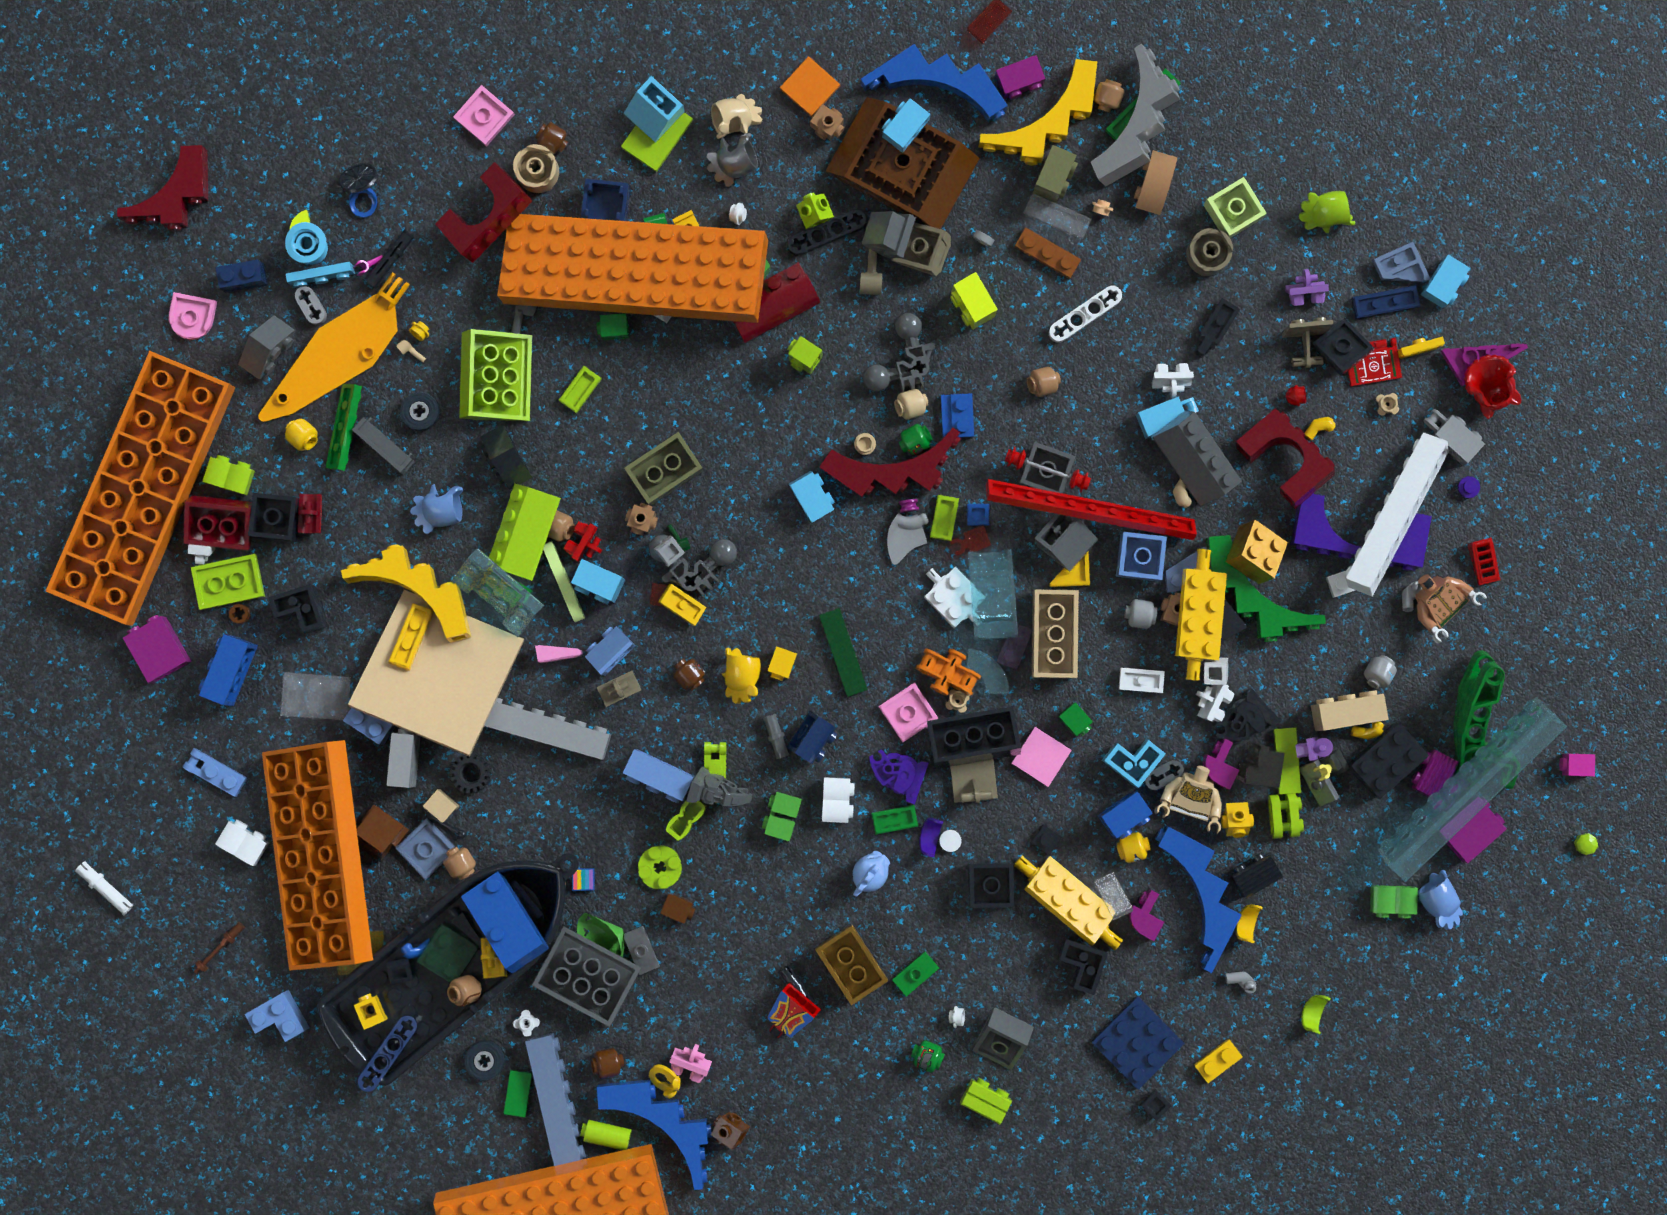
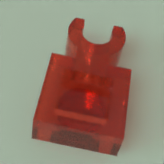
[950,525,991,556]

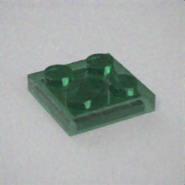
[416,923,479,983]

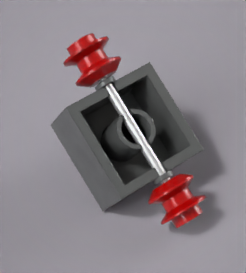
[1004,442,1091,493]

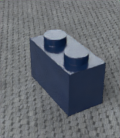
[216,259,268,293]

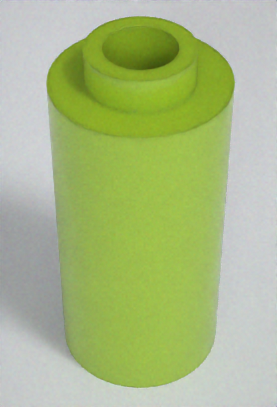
[580,1120,632,1150]

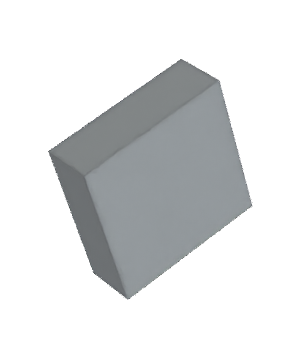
[654,535,685,567]

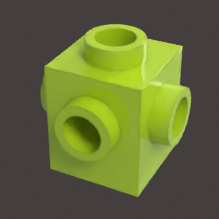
[796,193,834,229]

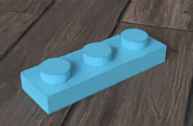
[286,262,355,288]

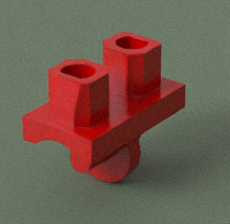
[564,521,602,562]

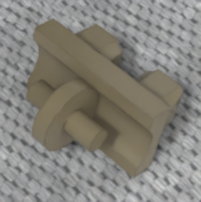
[597,671,641,707]

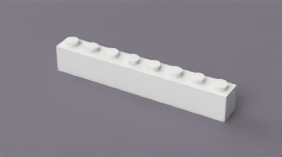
[1345,433,1449,597]

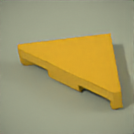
[1049,551,1090,587]

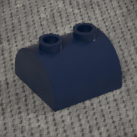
[787,711,837,764]

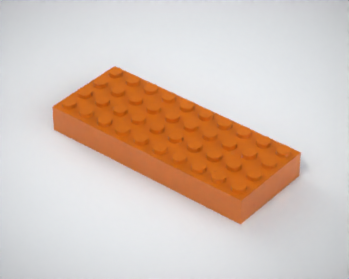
[262,740,373,971]
[433,1144,669,1215]

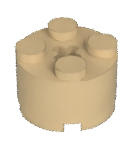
[513,144,559,193]

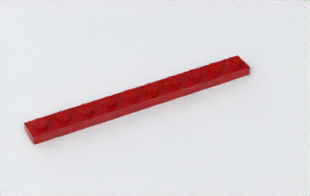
[986,479,1197,540]

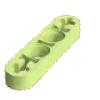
[543,541,585,623]

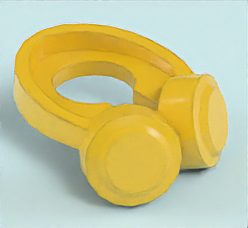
[649,1064,681,1099]

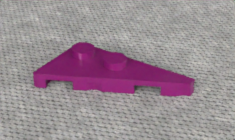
[1440,343,1528,387]

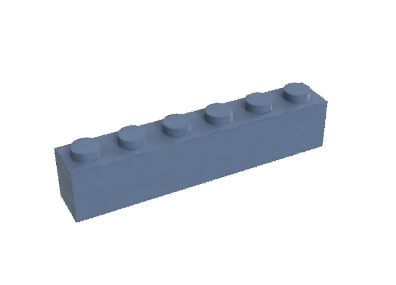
[525,1033,586,1166]

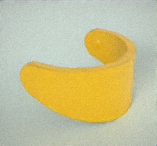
[1235,904,1263,944]

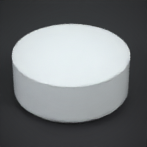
[939,830,961,852]

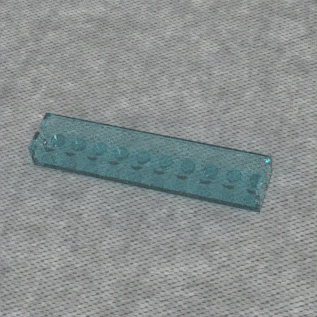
[1378,697,1567,882]

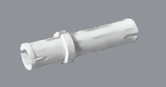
[75,861,134,916]

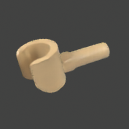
[397,340,426,363]

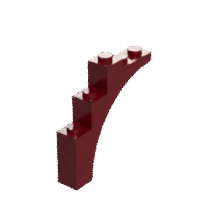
[820,428,961,497]

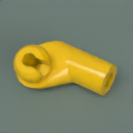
[1304,417,1336,441]

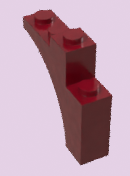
[117,145,209,231]

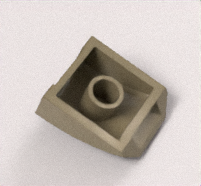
[891,222,951,276]

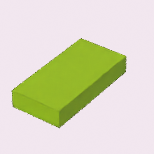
[558,366,602,414]
[930,495,959,541]

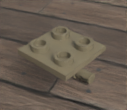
[1282,317,1333,368]
[950,759,998,803]

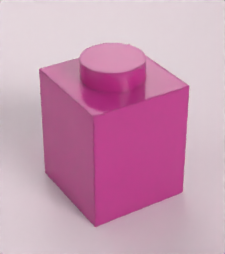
[1559,754,1595,776]

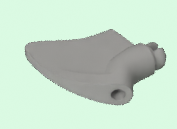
[887,513,928,565]

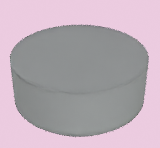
[972,230,995,247]

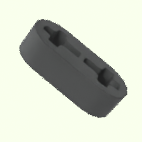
[1144,760,1184,790]

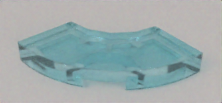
[967,649,1009,695]

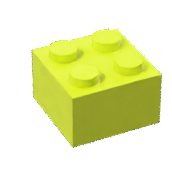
[950,272,998,329]

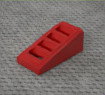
[1467,537,1500,586]

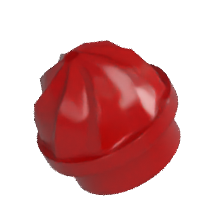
[1285,385,1306,407]

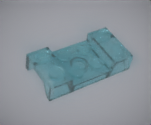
[452,548,544,637]
[968,549,1018,640]

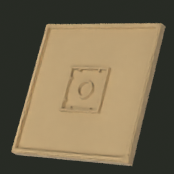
[348,590,524,757]

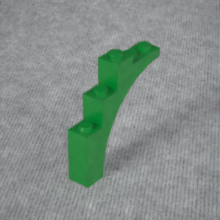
[1206,535,1326,642]

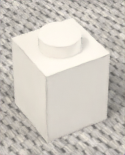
[1204,658,1228,685]

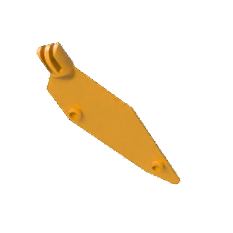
[258,272,410,422]

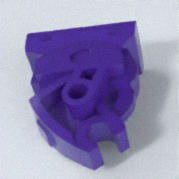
[869,750,928,805]

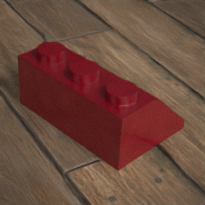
[184,495,252,550]

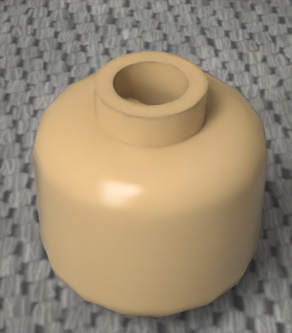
[894,389,928,420]

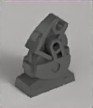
[686,767,753,806]

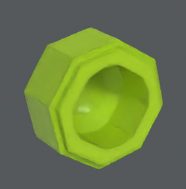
[1574,833,1598,855]

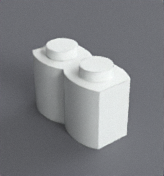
[822,777,854,823]
[215,820,269,866]

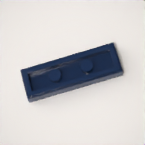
[1351,285,1420,319]

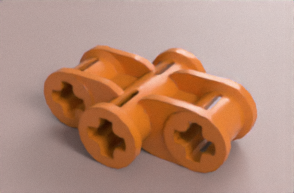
[915,648,981,696]

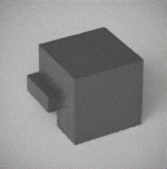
[861,211,916,258]

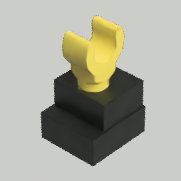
[1313,749,1349,781]

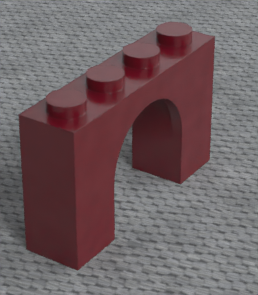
[435,162,532,263]
[1236,408,1335,509]

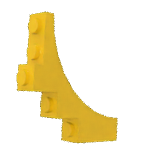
[979,59,1097,165]
[341,545,471,643]

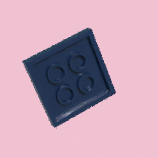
[1091,996,1185,1090]

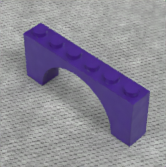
[1290,494,1432,572]

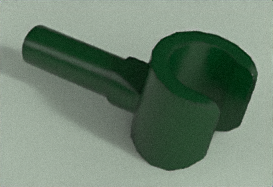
[667,524,691,551]

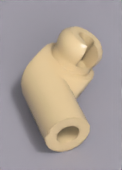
[1173,479,1192,508]

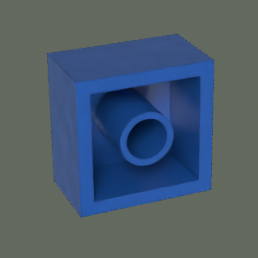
[1097,791,1153,839]

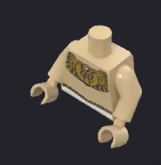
[1154,766,1222,833]

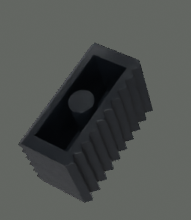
[1230,852,1283,899]

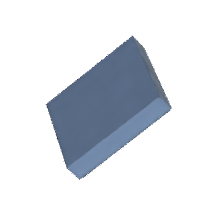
[396,818,455,880]

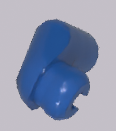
[401,938,435,959]

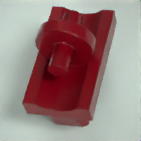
[298,494,322,534]

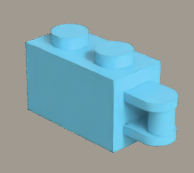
[1136,396,1199,440]

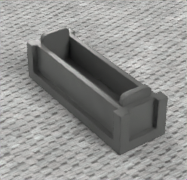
[352,417,415,475]

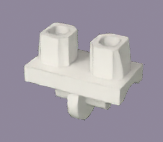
[1152,363,1194,398]
[1196,685,1234,722]

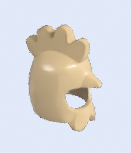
[711,94,762,139]

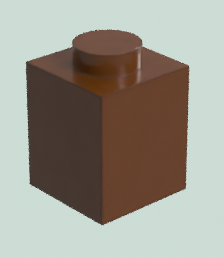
[660,892,696,924]

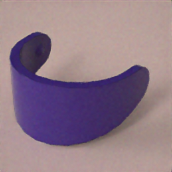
[919,818,944,857]

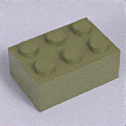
[624,432,704,506]

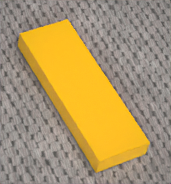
[388,603,434,671]

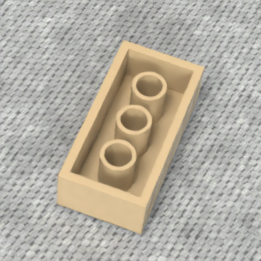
[1032,590,1079,679]

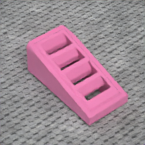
[535,645,583,664]

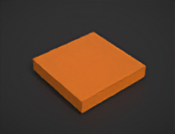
[780,56,840,118]

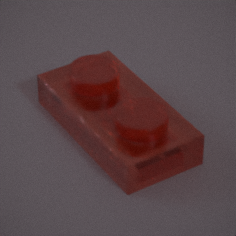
[967,0,1012,44]

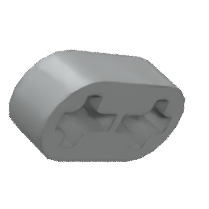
[295,286,327,325]

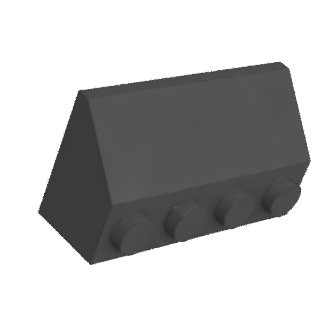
[1152,410,1242,506]

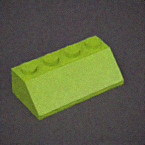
[486,484,561,581]

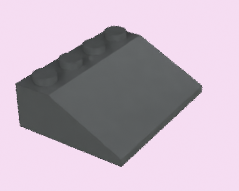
[532,927,641,1027]

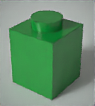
[597,313,629,340]
[1058,702,1093,736]

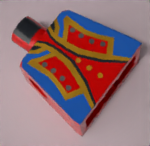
[767,983,821,1038]

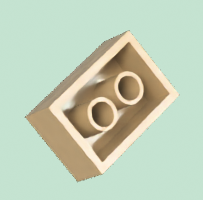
[1311,690,1389,731]

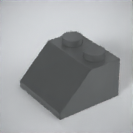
[972,1008,1034,1070]

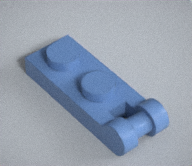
[183,748,247,797]

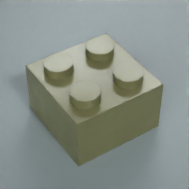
[1032,145,1078,204]

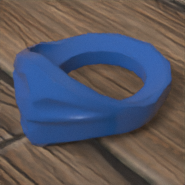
[349,188,377,218]

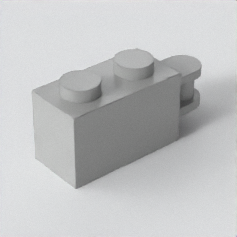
[1423,409,1485,466]

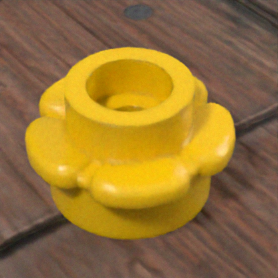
[409,321,429,341]

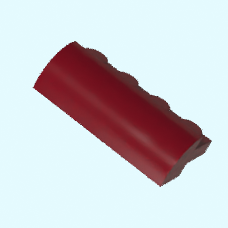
[733,262,821,343]

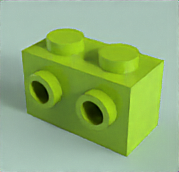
[787,336,823,374]

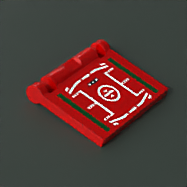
[1348,337,1402,387]

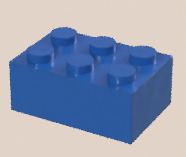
[199,634,258,706]

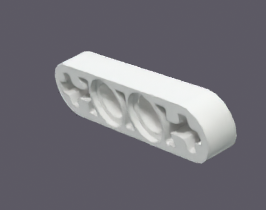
[1049,286,1122,343]

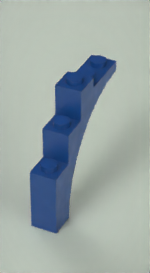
[597,1080,712,1190]

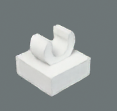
[188,544,216,564]

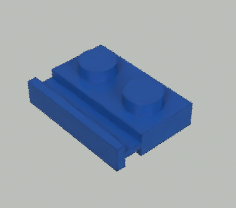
[941,393,974,438]

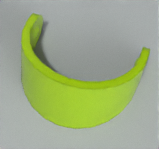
[1301,995,1331,1035]

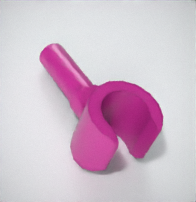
[353,255,383,276]

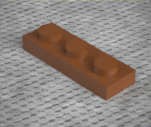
[1014,227,1081,279]

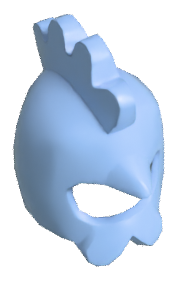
[853,851,890,897]

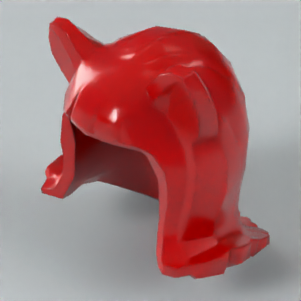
[1464,355,1521,419]

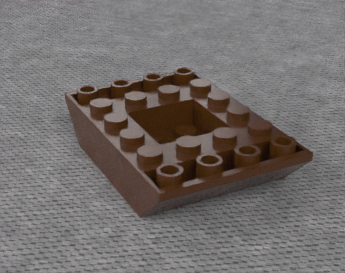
[825,97,980,229]

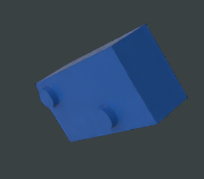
[461,872,549,974]

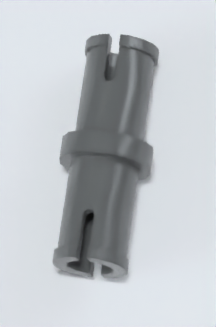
[763,714,789,759]

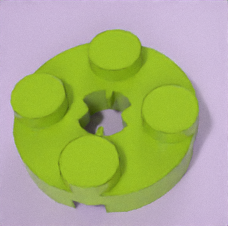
[638,845,682,889]

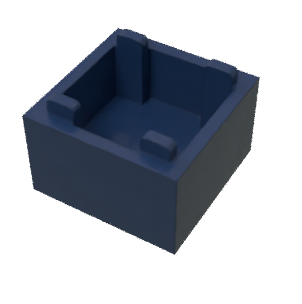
[581,179,631,221]

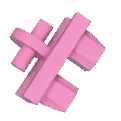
[669,1044,712,1083]

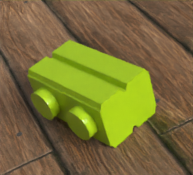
[960,1078,1012,1125]

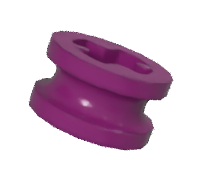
[898,499,919,513]

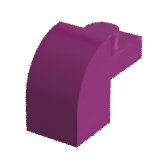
[1203,739,1239,790]
[1128,889,1164,941]

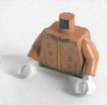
[1415,574,1487,643]

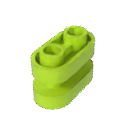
[1268,793,1304,839]

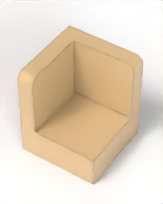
[423,789,460,822]

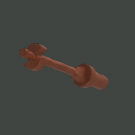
[194,922,245,974]

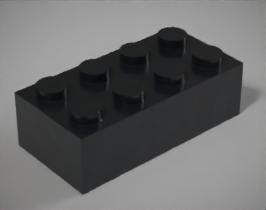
[927,706,1021,769]

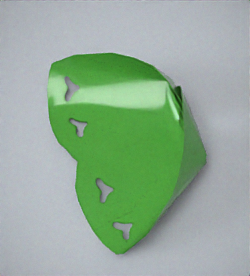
[577,913,624,958]

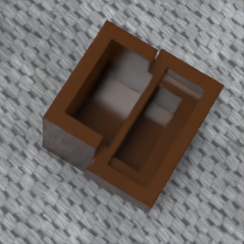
[357,805,409,862]

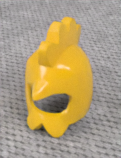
[722,648,761,704]

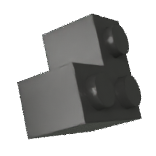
[238,315,295,379]

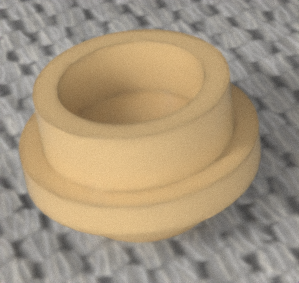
[854,433,876,455]

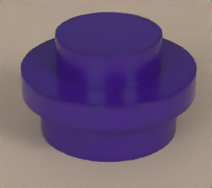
[1458,476,1480,498]

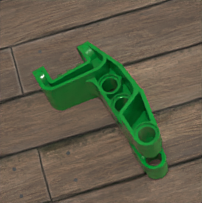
[1453,650,1520,789]

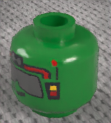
[899,424,933,456]
[911,1040,945,1073]

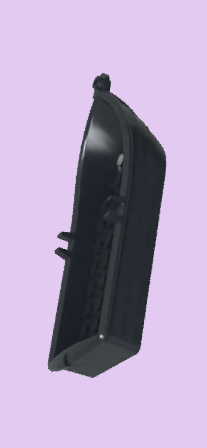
[317,853,579,1086]

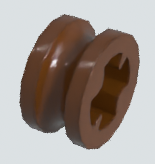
[229,604,251,624]

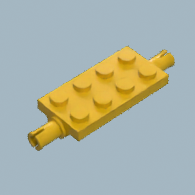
[1175,549,1227,681]
[1013,855,1123,951]

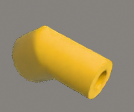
[1351,722,1384,740]

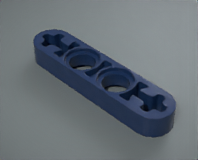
[356,1016,417,1092]

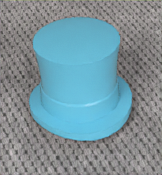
[285,222,328,265]

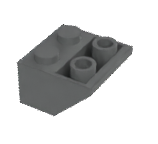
[1035,514,1098,572]

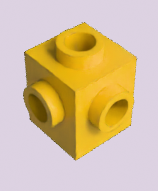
[1221,802,1254,838]

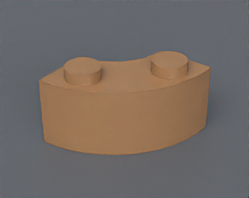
[1134,150,1177,215]

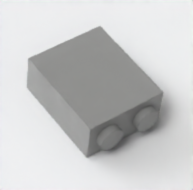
[387,729,421,788]

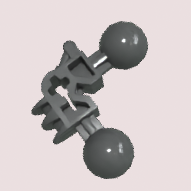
[863,313,935,392]
[648,534,737,597]

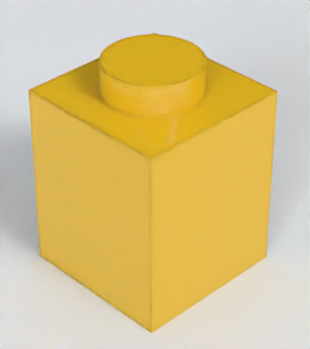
[768,646,797,681]

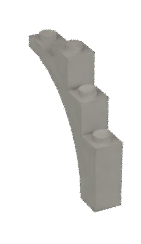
[1091,44,1180,186]

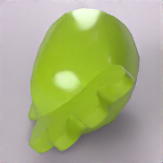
[1299,191,1355,233]

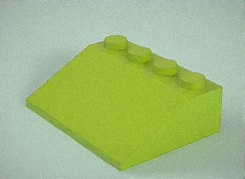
[459,329,532,421]

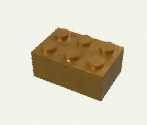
[815,924,888,1005]

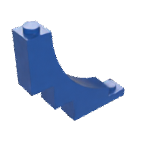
[860,44,1008,122]
[1155,826,1241,973]

